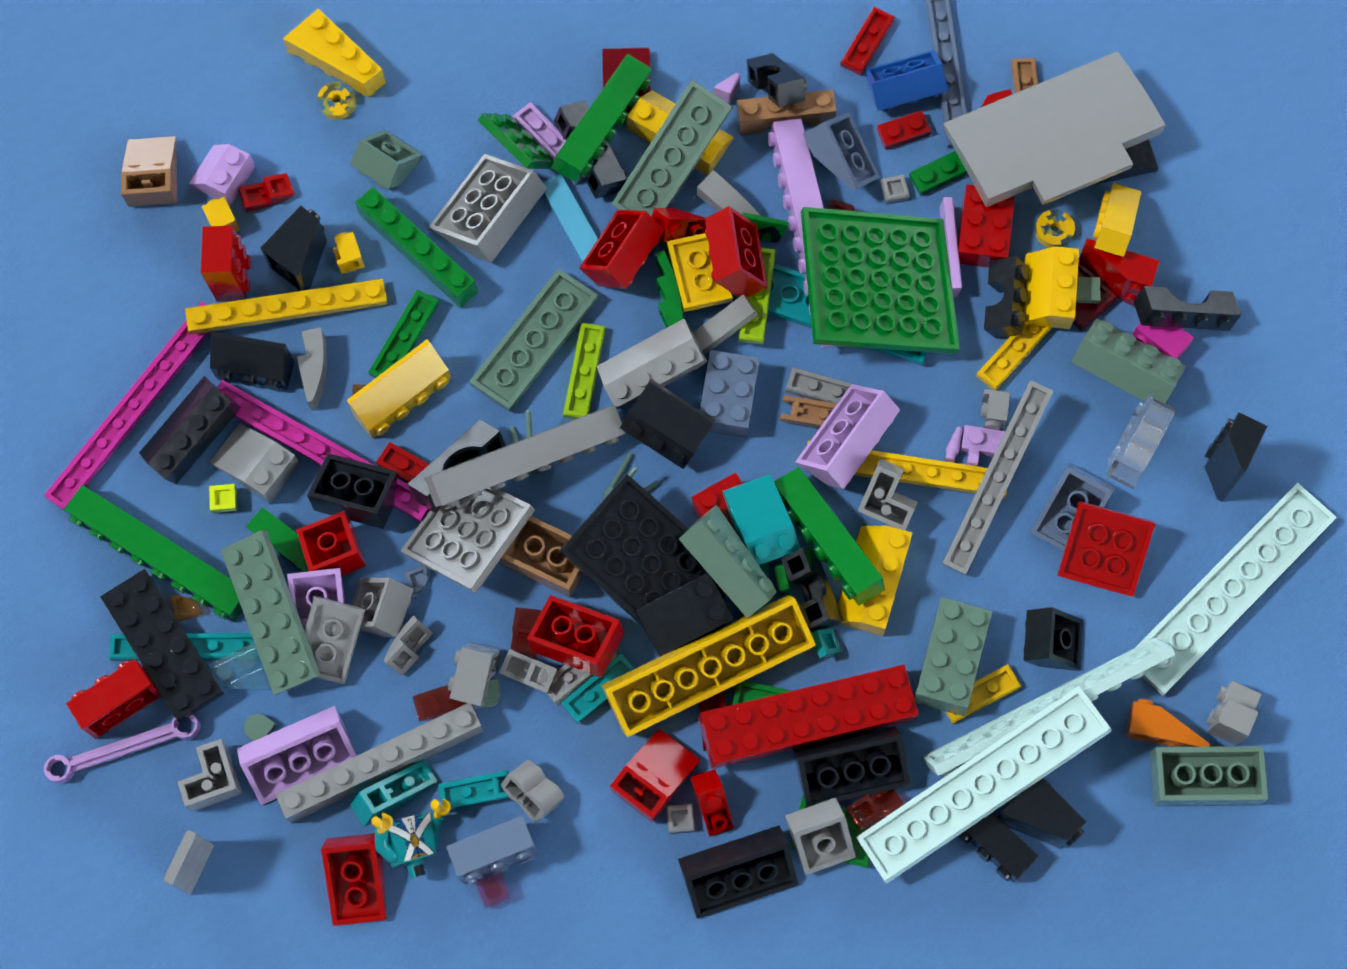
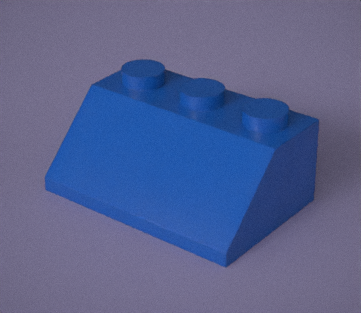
[865,50,948,111]

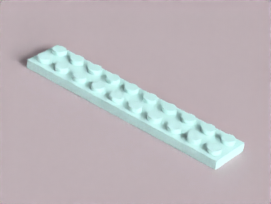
[1135,483,1337,696]
[922,638,1175,776]
[856,686,1112,883]

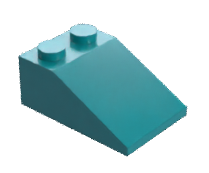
[722,474,800,565]

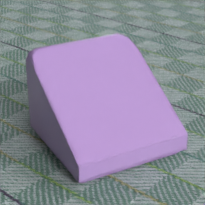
[713,73,740,104]

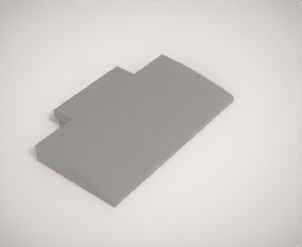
[943,51,1166,207]

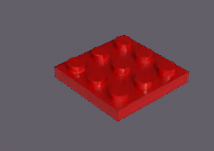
[1057,501,1156,597]

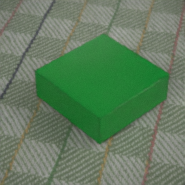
[774,565,790,597]

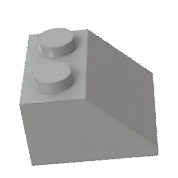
[351,578,414,638]
[785,798,856,875]

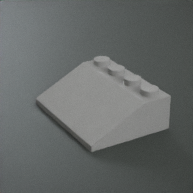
[428,154,547,263]

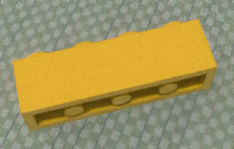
[1092,183,1142,257]

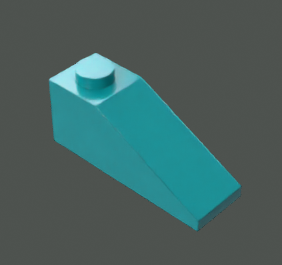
[350,760,438,827]

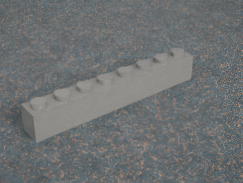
[425,405,626,509]
[275,703,484,823]

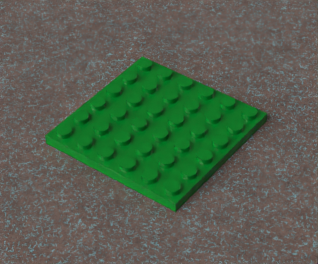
[800,207,960,354]

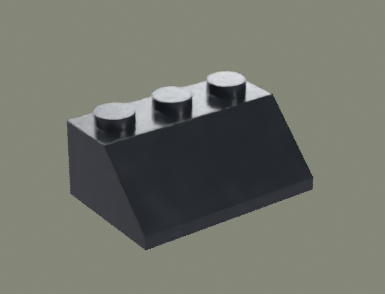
[210,331,294,391]
[620,379,715,469]
[307,453,398,529]

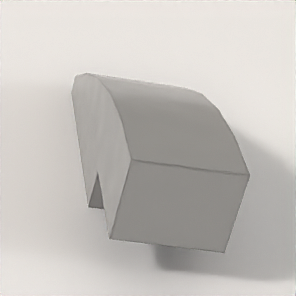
[697,170,761,216]
[297,327,328,411]

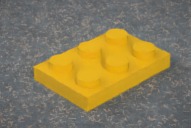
[667,233,732,312]

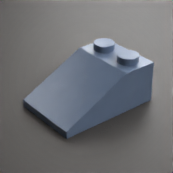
[803,112,880,190]
[1030,463,1115,551]

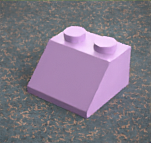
[189,144,255,206]
[287,568,345,625]

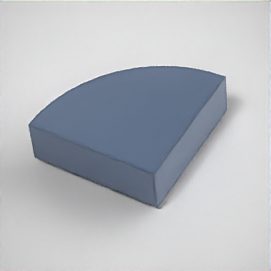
[403,565,430,597]

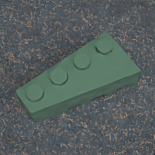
[679,505,777,618]

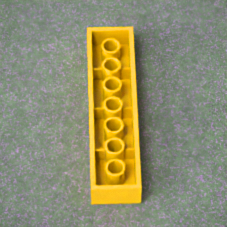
[601,595,816,737]

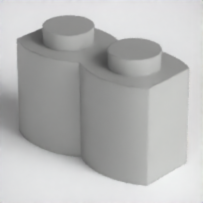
[501,760,564,823]

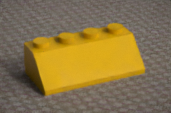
[627,90,734,176]
[347,339,451,439]
[838,526,912,636]

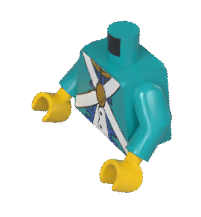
[371,799,451,879]

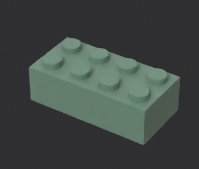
[1071,318,1186,411]
[914,597,992,717]
[1150,746,1268,806]

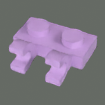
[960,425,1005,466]

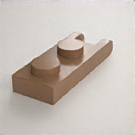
[779,395,837,428]

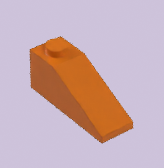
[1124,699,1210,747]

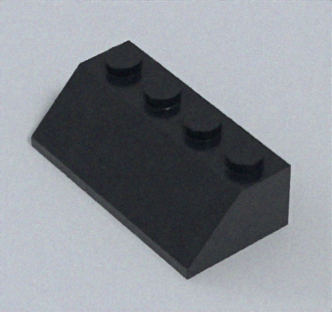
[139,376,242,484]
[1204,412,1268,501]
[793,727,911,808]
[678,825,799,919]

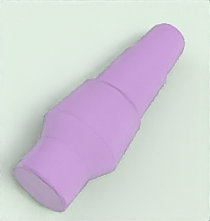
[945,427,963,463]

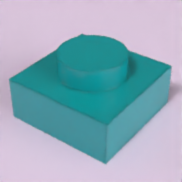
[811,628,843,658]

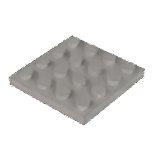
[401,487,535,594]

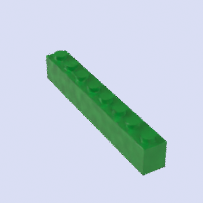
[64,485,243,621]

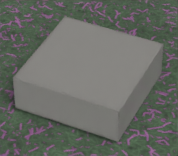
[880,174,910,204]
[666,804,695,834]

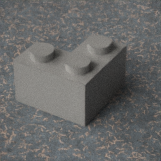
[858,459,918,530]
[448,642,502,706]
[1206,681,1262,746]
[178,739,243,812]

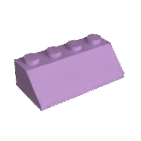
[795,384,900,489]
[237,706,357,805]

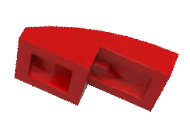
[238,173,294,212]

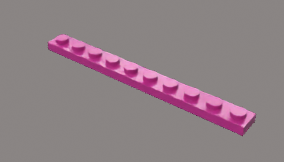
[44,301,211,512]
[218,380,430,522]

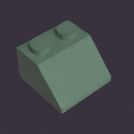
[350,130,423,189]

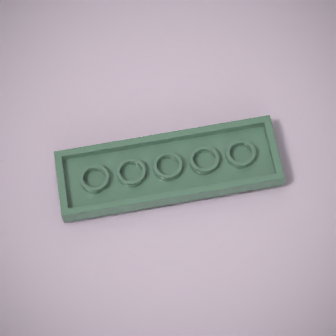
[612,80,734,217]
[469,269,598,412]
[221,530,321,695]

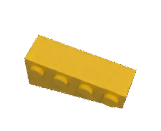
[283,9,386,98]

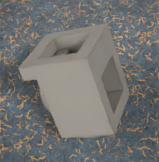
[980,389,1010,430]

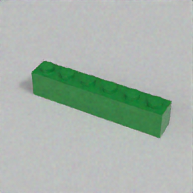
[552,54,652,183]
[355,186,478,308]
[774,467,885,606]

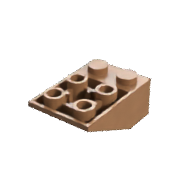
[121,136,177,207]

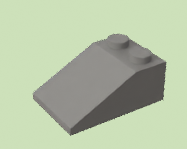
[209,423,300,504]

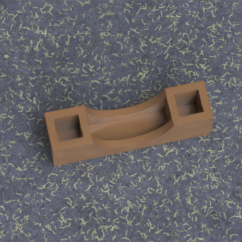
[737,90,836,135]

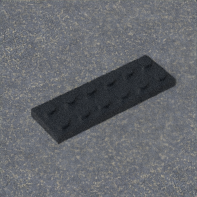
[100,569,224,723]

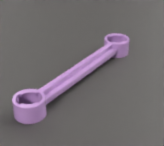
[44,714,201,784]

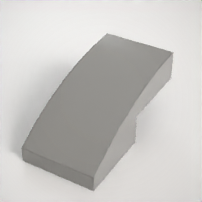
[384,615,433,676]
[499,649,557,693]

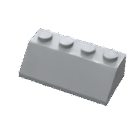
[597,319,708,410]

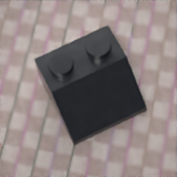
[1023,607,1083,671]

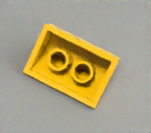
[1024,246,1079,329]

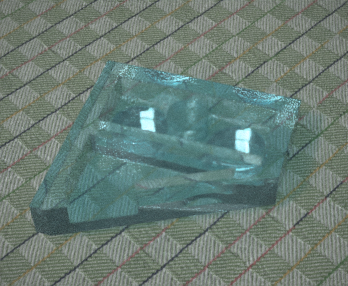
[208,643,271,689]

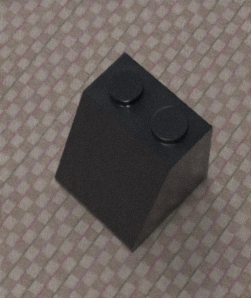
[260,205,327,291]
[997,778,1086,848]

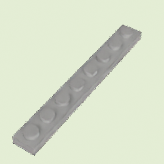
[942,380,1054,575]

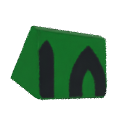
[741,212,789,243]

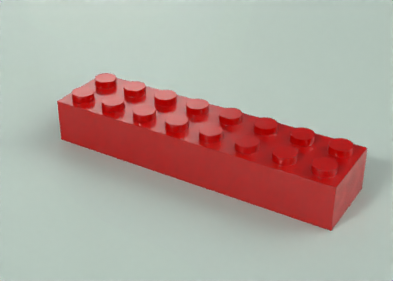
[698,664,919,769]

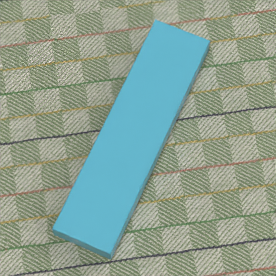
[543,174,598,262]

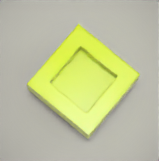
[209,484,237,513]

